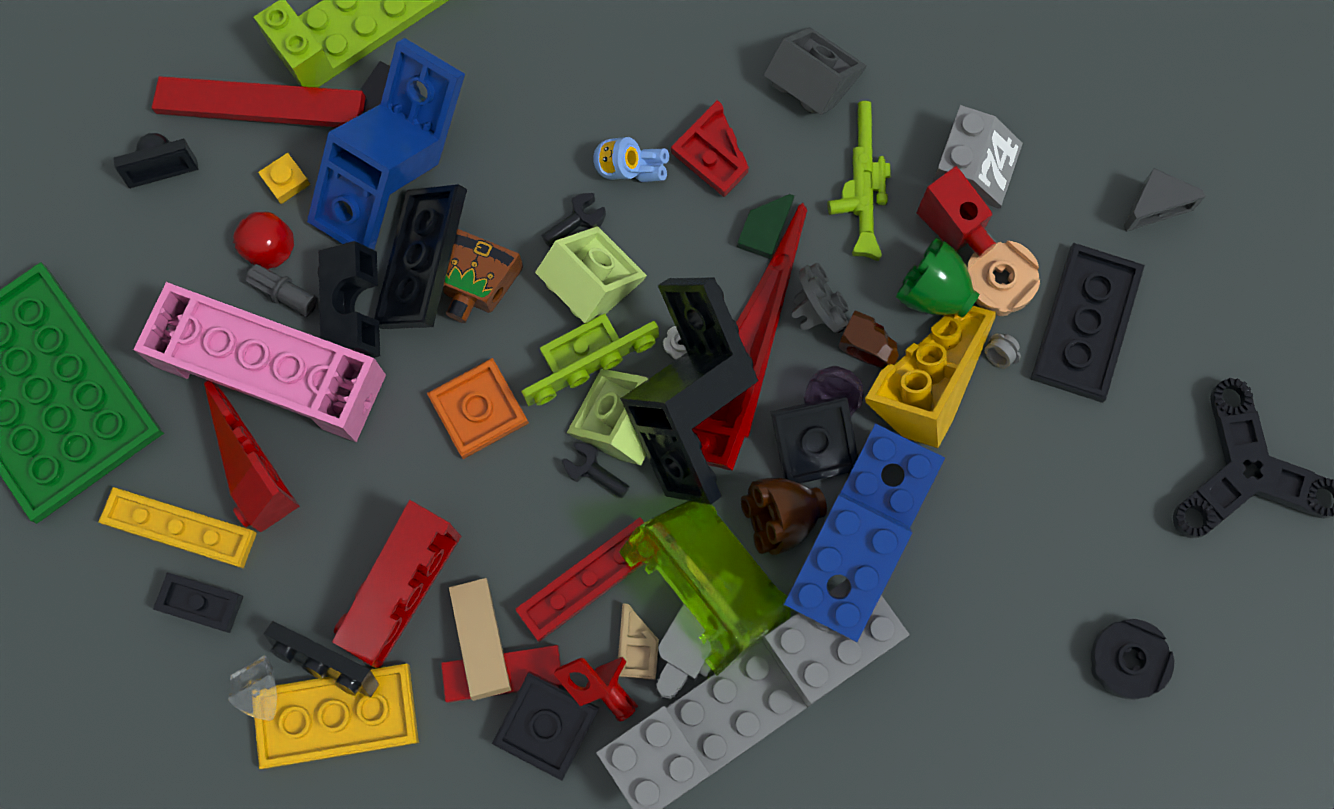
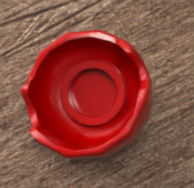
[233,212,294,269]

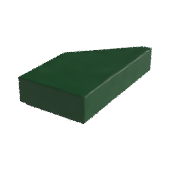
[737,194,794,259]

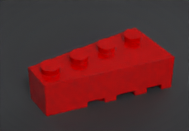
[332,500,462,668]

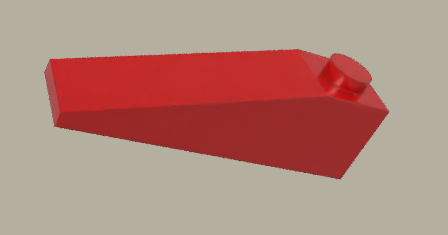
[204,380,300,532]

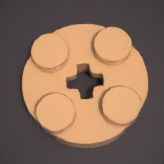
[966,241,1040,316]

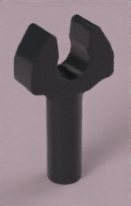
[542,193,606,247]
[562,443,630,499]

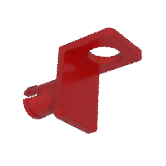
[554,657,638,722]

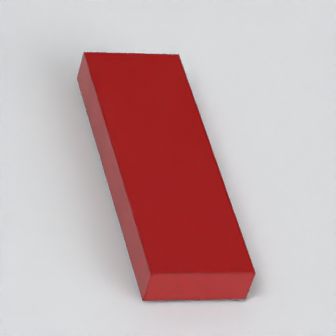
[441,645,562,703]

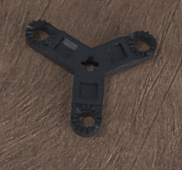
[1173,378,1334,538]

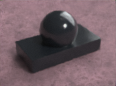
[114,133,199,188]

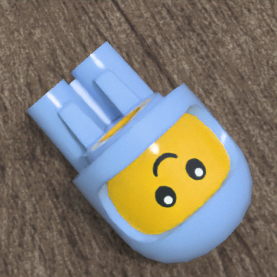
[593,137,669,182]

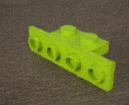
[521,313,659,407]

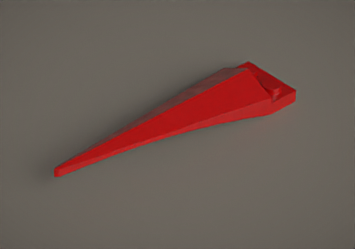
[692,203,807,471]

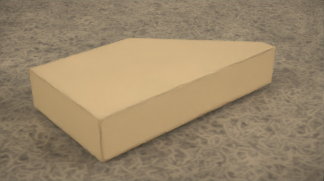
[618,604,659,680]

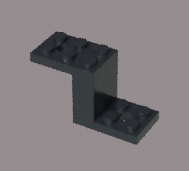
[620,277,758,505]

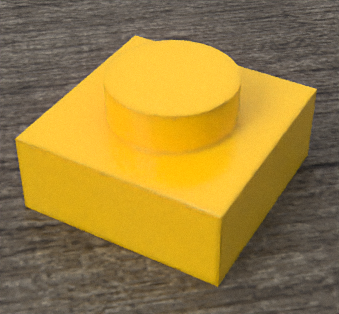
[258,153,311,204]

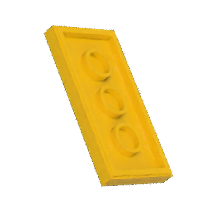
[252,664,419,769]

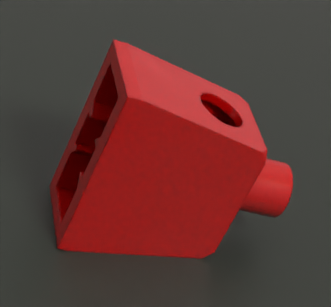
[916,166,997,258]

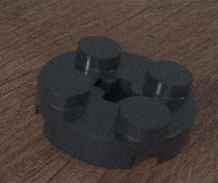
[1091,619,1175,700]

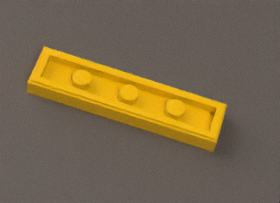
[98,487,257,569]

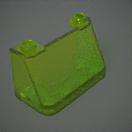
[619,501,791,676]

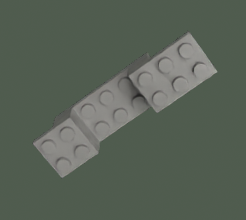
[596,579,910,809]

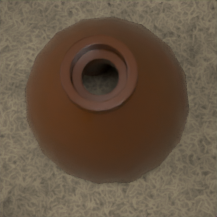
[741,478,827,555]

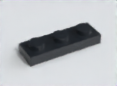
[264,621,379,698]

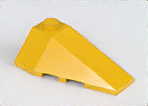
[865,306,996,448]

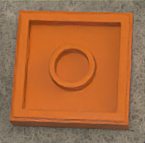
[427,358,529,459]

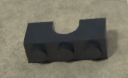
[318,241,380,358]

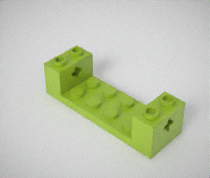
[254,0,449,88]

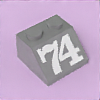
[932,105,1023,209]

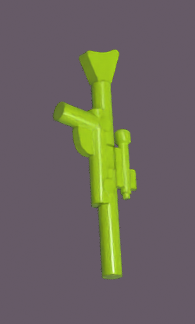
[827,101,891,261]

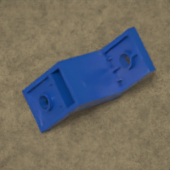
[307,38,465,250]
[784,423,945,642]

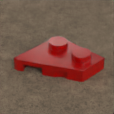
[671,100,749,197]

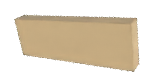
[449,578,511,701]

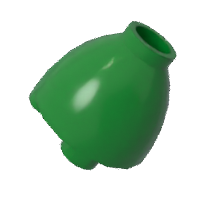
[895,238,980,318]

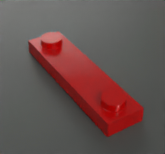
[515,517,663,642]

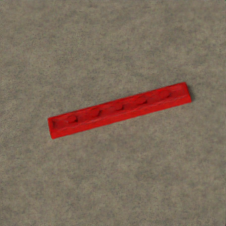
[152,76,366,127]

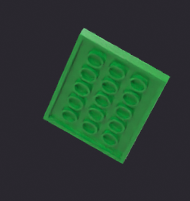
[0,262,164,524]

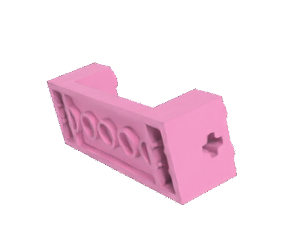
[133,282,386,442]

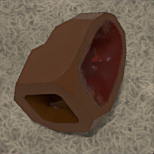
[838,310,899,369]

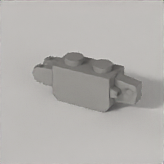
[656,570,743,700]

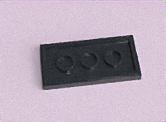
[374,184,467,329]
[1031,243,1145,403]

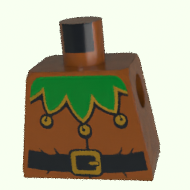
[443,229,523,323]

